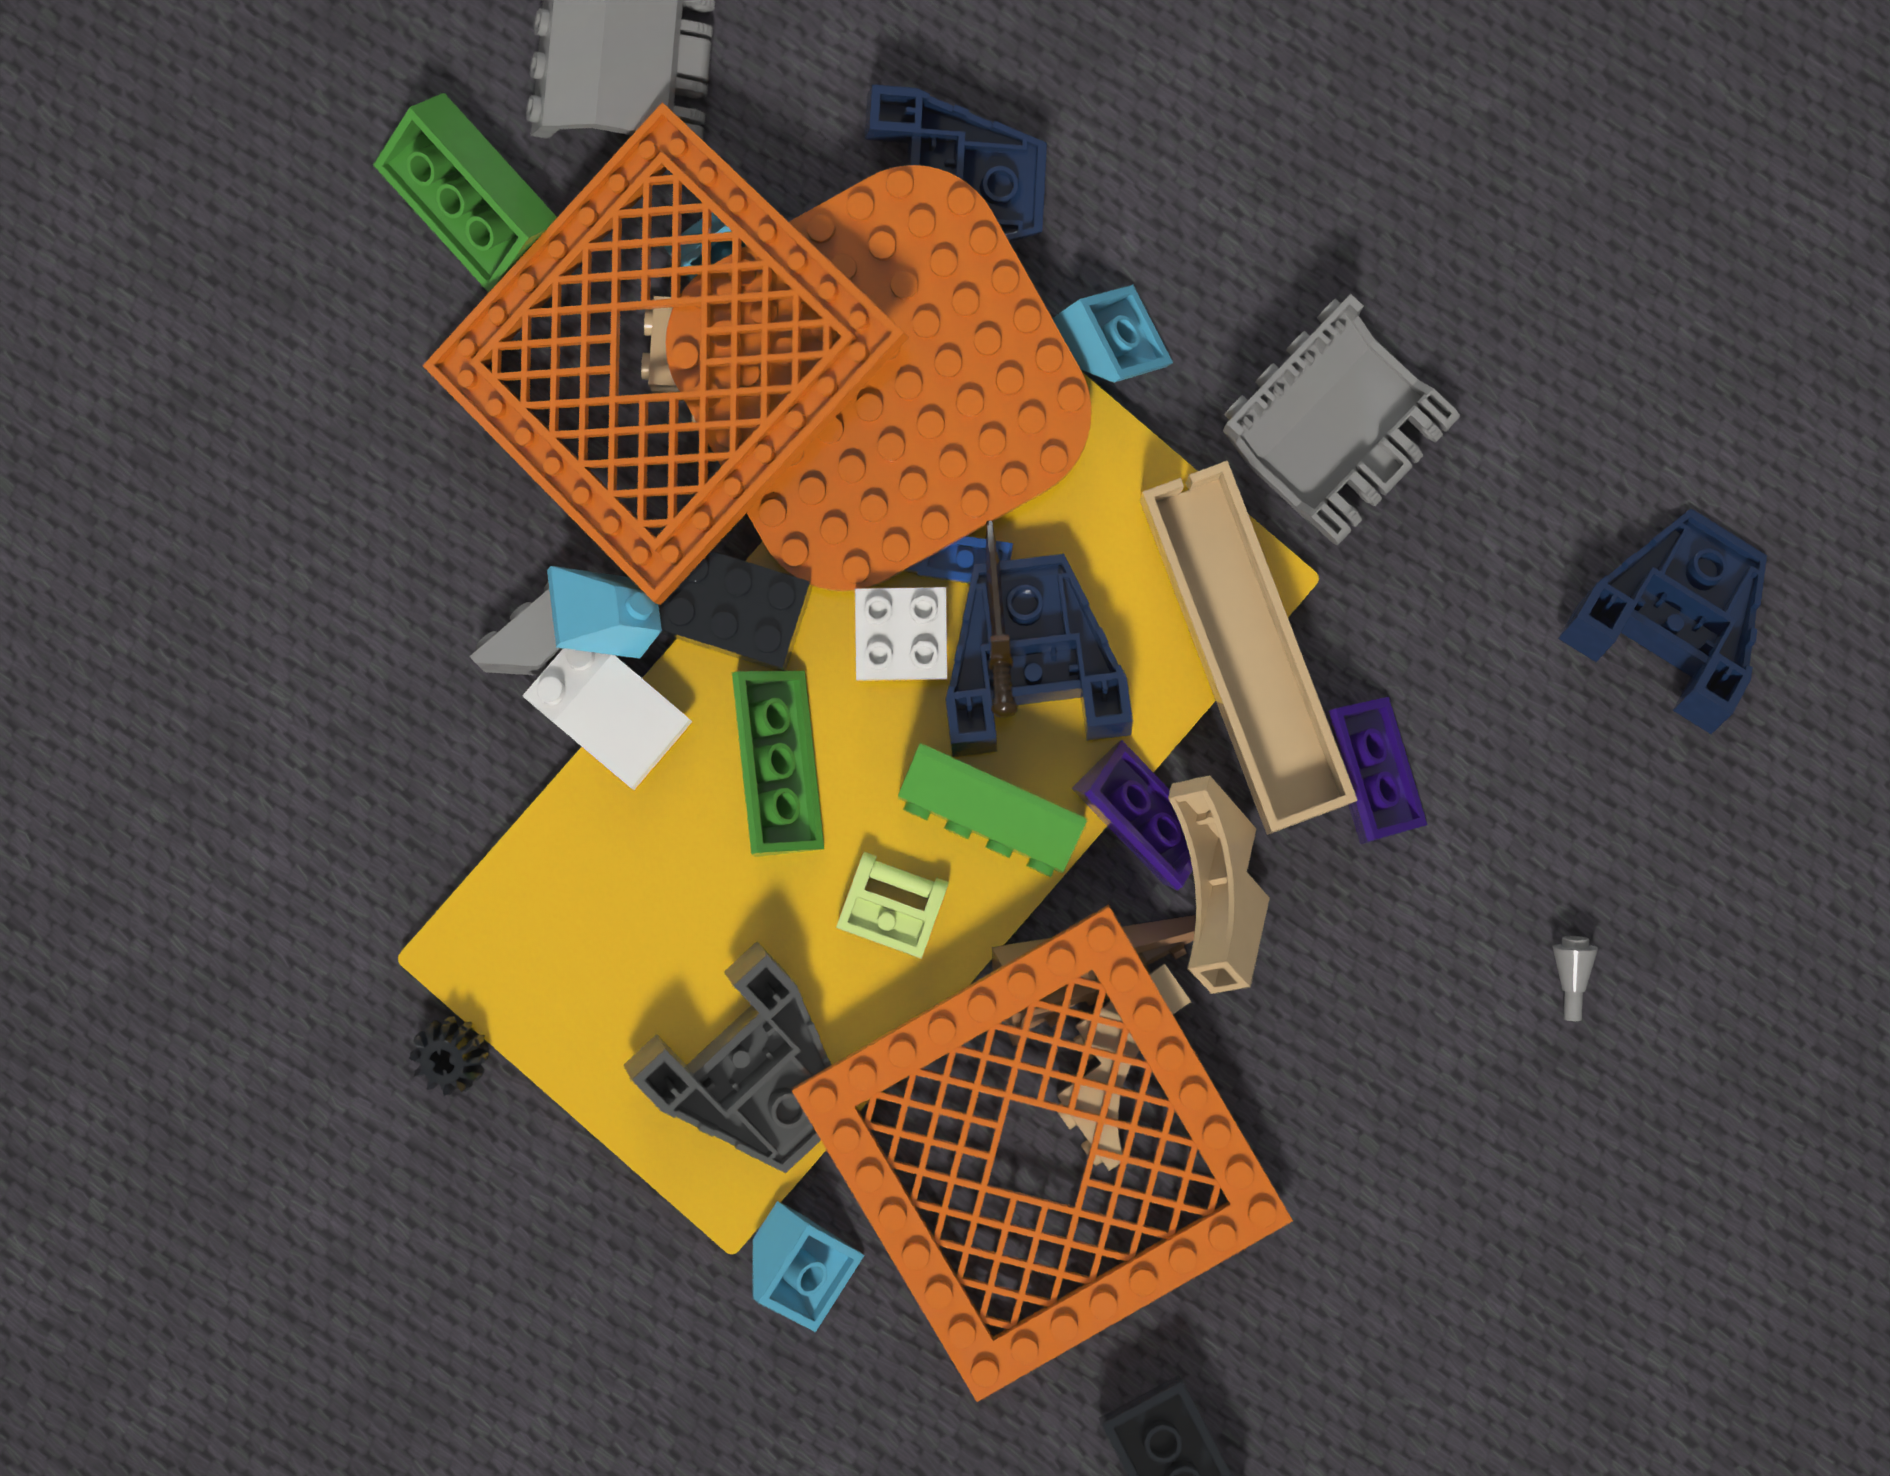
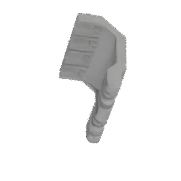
[526,0,715,140]
[1223,294,1460,545]

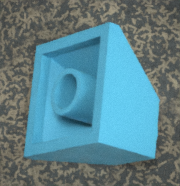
[1052,285,1173,383]
[547,566,662,659]
[753,1201,865,1332]

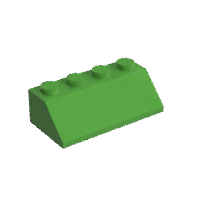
[373,93,557,293]
[898,743,1088,877]

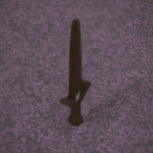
[986,521,1018,718]

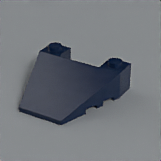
[865,84,1047,242]
[1558,509,1767,734]
[946,554,1133,757]

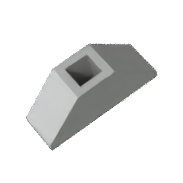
[469,582,563,676]

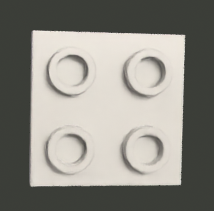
[855,587,947,681]

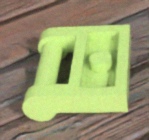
[836,852,949,959]

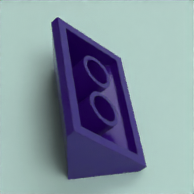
[1325,697,1428,845]
[1071,740,1193,890]

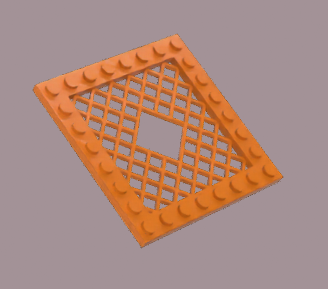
[423,102,909,605]
[792,905,1293,1402]

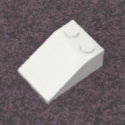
[523,648,693,790]

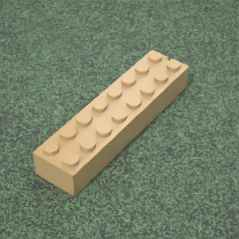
[1140,460,1357,835]

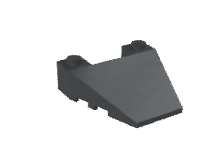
[623,942,832,1173]

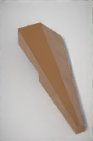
[992,915,1196,1046]

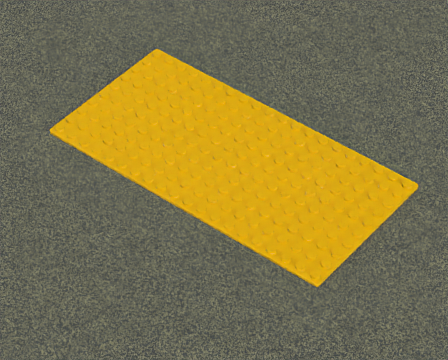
[398,372,1319,1254]

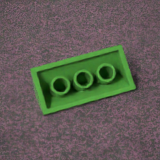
[732,671,824,857]

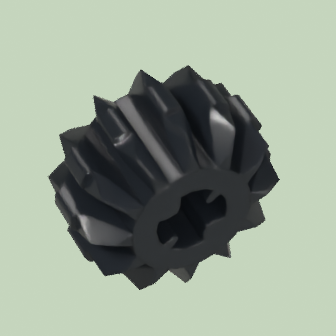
[409,1016,489,1096]

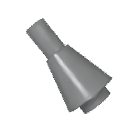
[1552,936,1598,1021]

